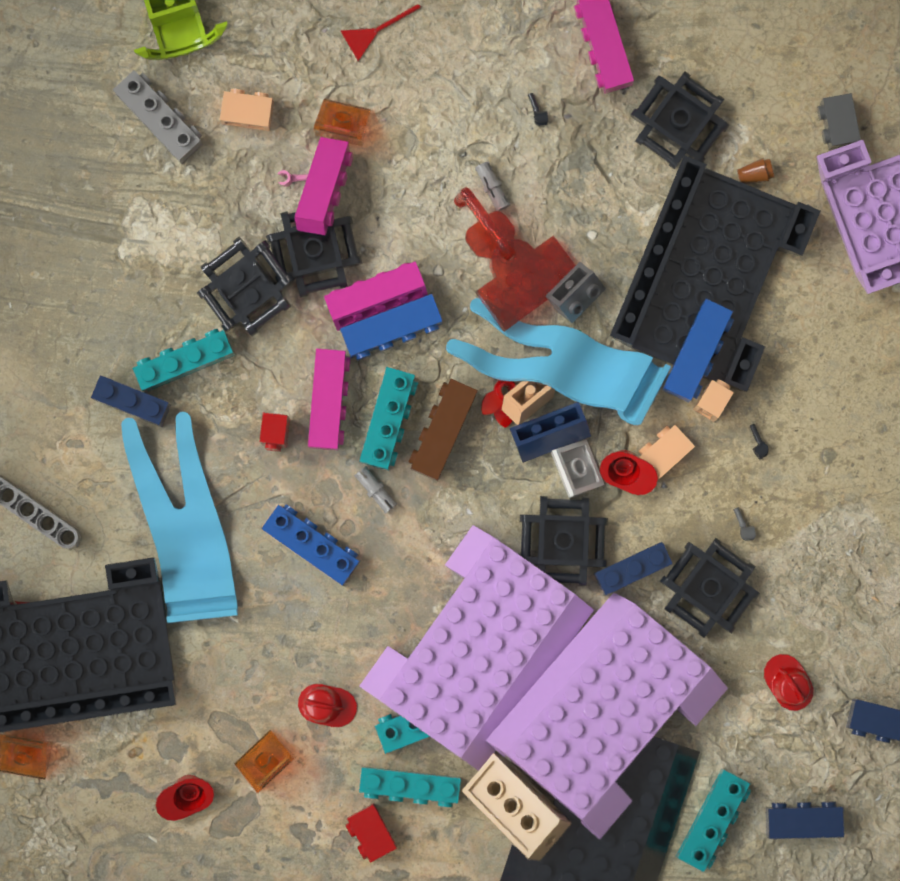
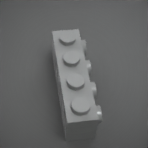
[113,70,203,164]

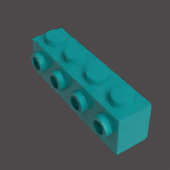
[132,329,235,393]
[359,367,418,471]
[375,714,430,754]
[359,766,461,807]
[676,768,751,872]

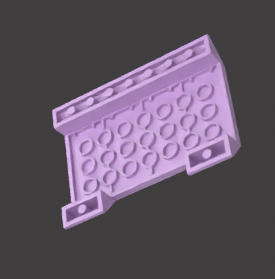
[816,140,900,294]
[359,525,594,771]
[486,593,728,839]

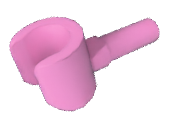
[278,170,308,187]

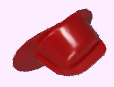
[600,450,658,495]
[764,654,814,711]
[298,684,357,727]
[155,775,214,821]

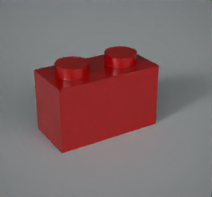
[259,412,290,452]
[345,803,397,863]

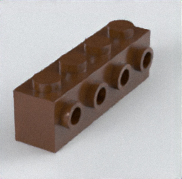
[408,379,478,482]

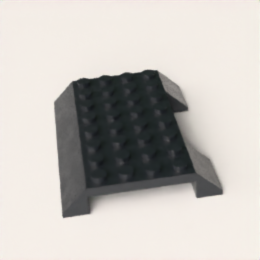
[610,155,821,392]
[0,557,176,733]
[500,736,700,881]

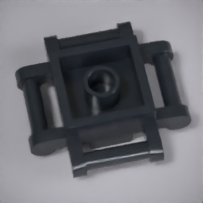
[630,71,730,170]
[266,211,363,298]
[197,237,295,337]
[520,496,608,586]
[660,538,760,638]

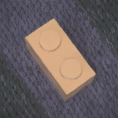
[220,89,274,131]
[693,379,734,422]
[502,381,555,425]
[638,425,695,480]

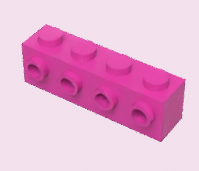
[574,0,634,94]
[295,137,353,235]
[324,261,428,331]
[308,348,351,451]

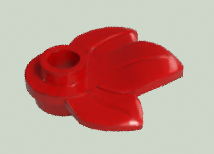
[481,380,517,428]

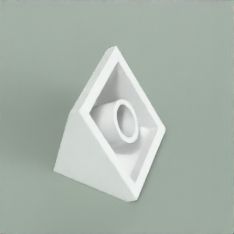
[551,439,605,499]

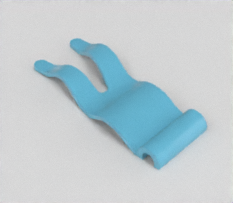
[446,298,671,425]
[121,412,238,623]

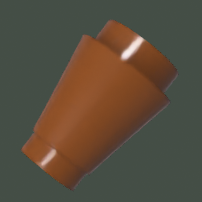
[737,158,774,183]

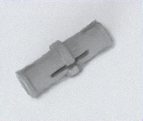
[475,161,510,212]
[354,466,397,514]

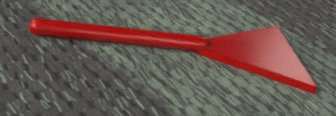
[340,4,421,61]

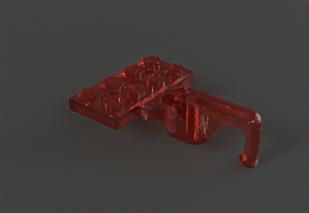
[454,187,576,332]

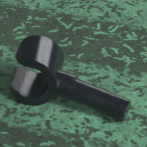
[528,93,548,126]
[750,424,769,459]

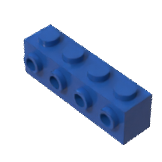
[340,294,443,360]
[662,299,734,403]
[261,504,360,586]

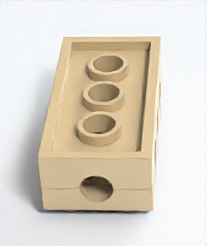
[462,753,571,861]

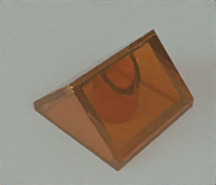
[314,99,371,146]
[234,730,297,793]
[0,733,53,780]

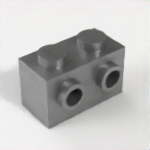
[545,262,606,323]

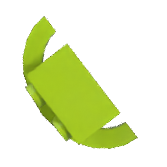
[134,0,228,60]

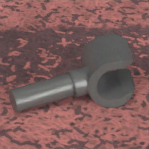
[734,507,756,541]

